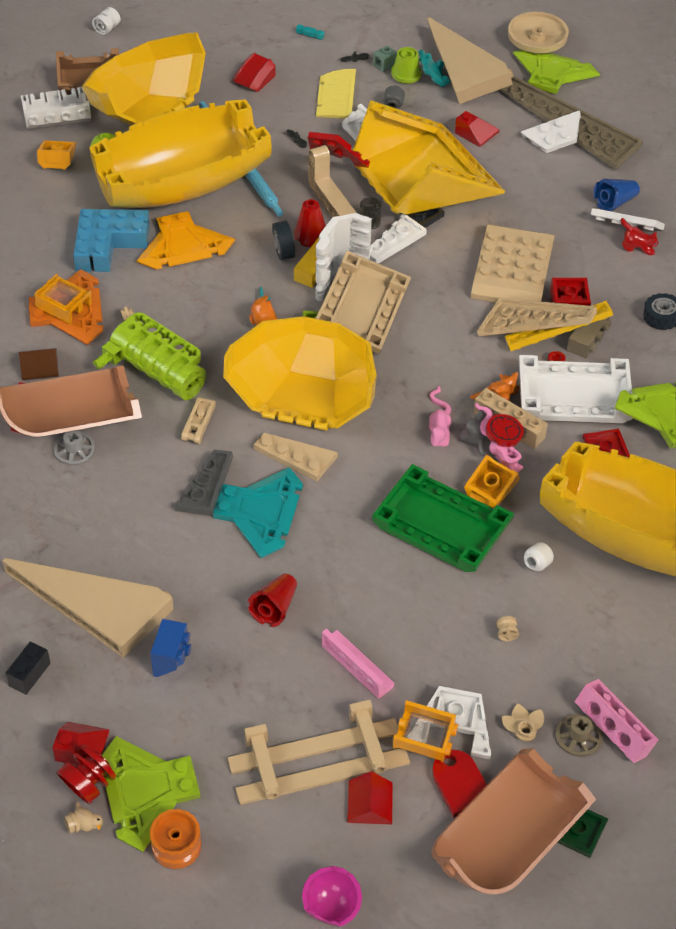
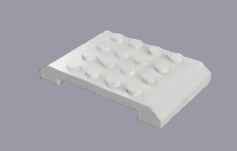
[519,355,633,423]

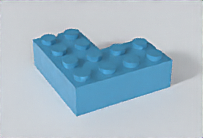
[73,209,150,272]

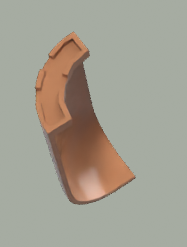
[0,365,142,437]
[431,748,596,894]

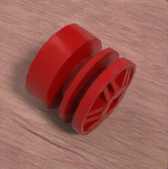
[56,744,117,805]

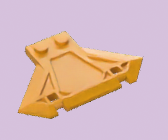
[136,211,235,270]

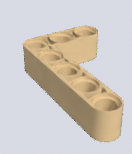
[308,145,356,217]

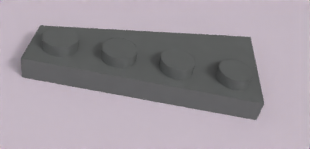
[174,450,233,515]

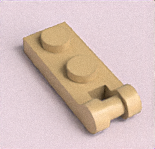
[181,397,216,444]

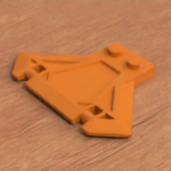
[29,269,103,345]

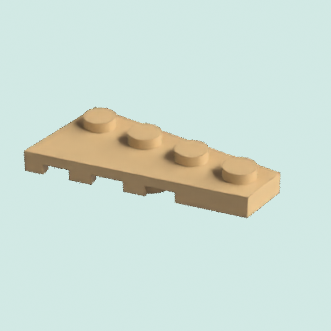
[254,433,338,481]

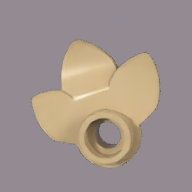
[502,704,544,742]

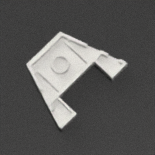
[407,686,491,760]

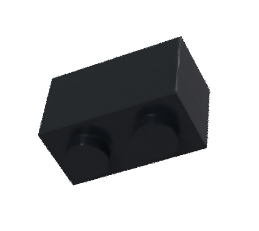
[5,641,51,695]

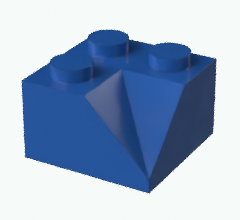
[150,619,191,677]

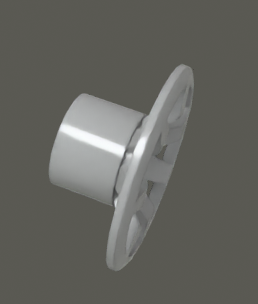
[53,430,95,465]

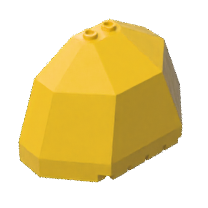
[82,32,206,125]
[223,316,377,431]

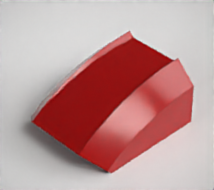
[232,52,276,92]

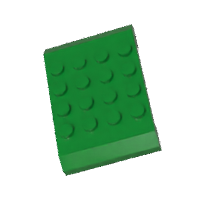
[372,464,514,572]

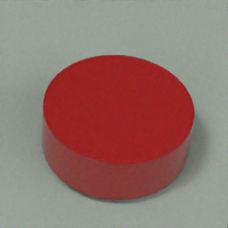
[547,351,566,362]

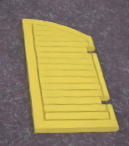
[316,69,356,119]

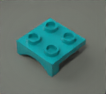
[418,49,451,88]

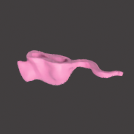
[429,386,452,446]
[475,403,523,473]

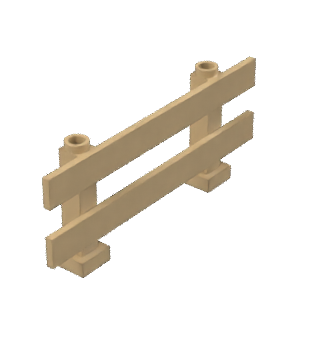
[228,700,410,805]

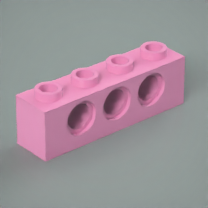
[575,679,659,763]

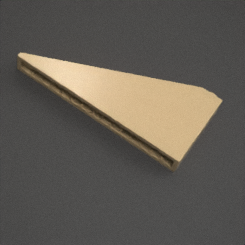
[427,17,514,104]
[2,558,174,658]

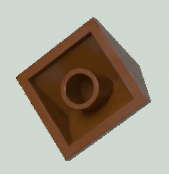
[19,348,59,380]

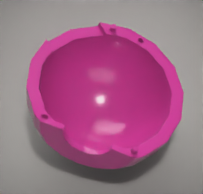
[302,866,362,927]

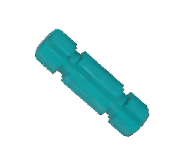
[296,24,325,40]

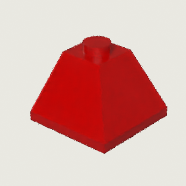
[455,111,500,147]
[52,722,110,765]

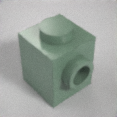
[373,45,397,72]

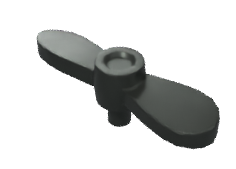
[341,51,369,62]
[286,129,307,148]

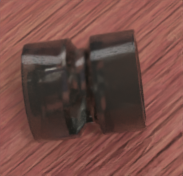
[360,197,382,230]

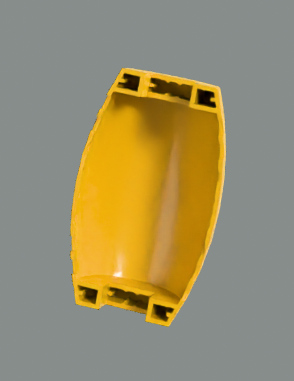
[89,99,272,208]

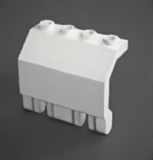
[21,87,91,130]
[316,213,372,301]

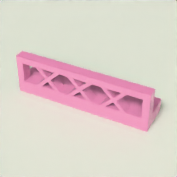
[322,629,394,699]

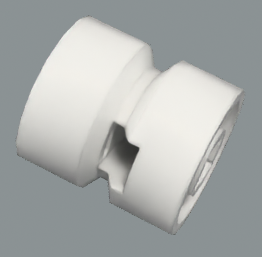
[92,7,121,35]

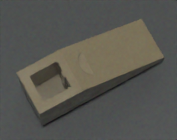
[567,317,611,359]

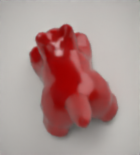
[620,218,659,255]

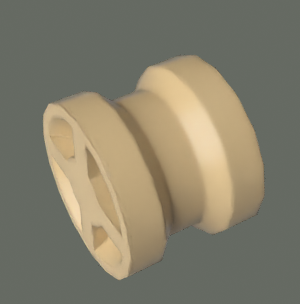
[496,616,519,641]

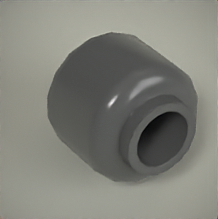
[383,85,405,109]

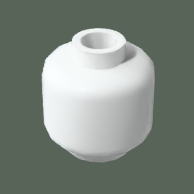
[524,542,554,572]

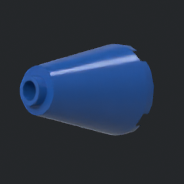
[593,179,640,212]

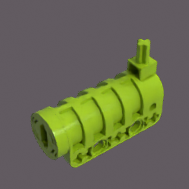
[93,312,206,400]

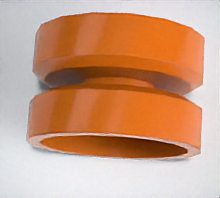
[150,809,202,869]

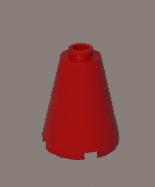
[294,199,326,247]
[248,573,297,627]

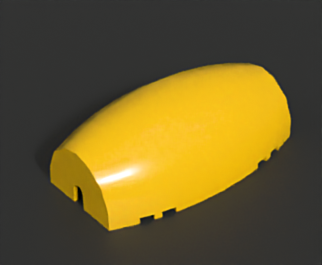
[540,441,676,577]

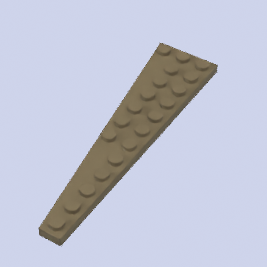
[499,76,643,170]

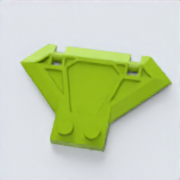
[513,50,600,94]
[614,382,676,449]
[102,736,201,852]

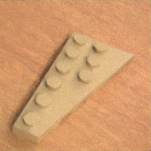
[477,298,597,336]

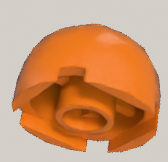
[249,295,277,326]

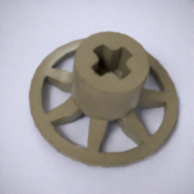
[556,714,603,756]

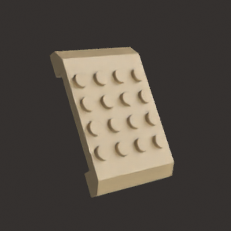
[471,224,555,303]
[315,251,411,354]

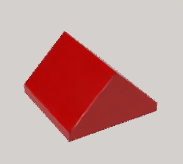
[347,771,393,825]

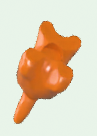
[470,372,520,401]

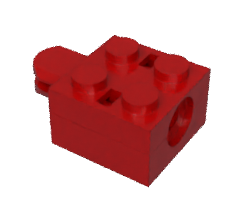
[550,278,591,306]

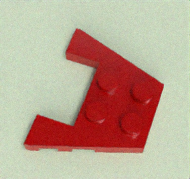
[307,132,370,168]

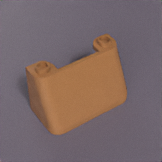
[56,48,119,94]

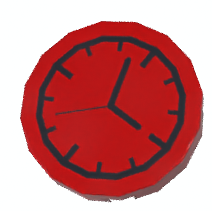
[485,414,524,447]

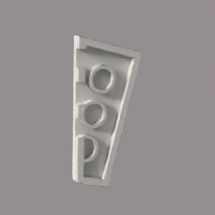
[591,208,665,231]
[370,214,427,263]

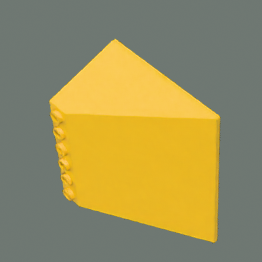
[353,100,505,214]

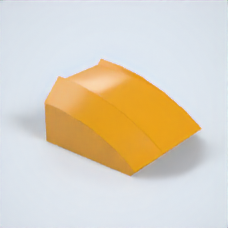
[37,140,77,170]
[464,454,520,508]

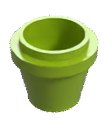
[391,47,422,84]

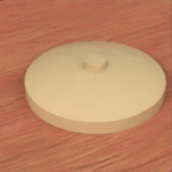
[508,12,569,53]

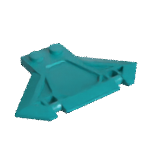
[213,467,303,558]

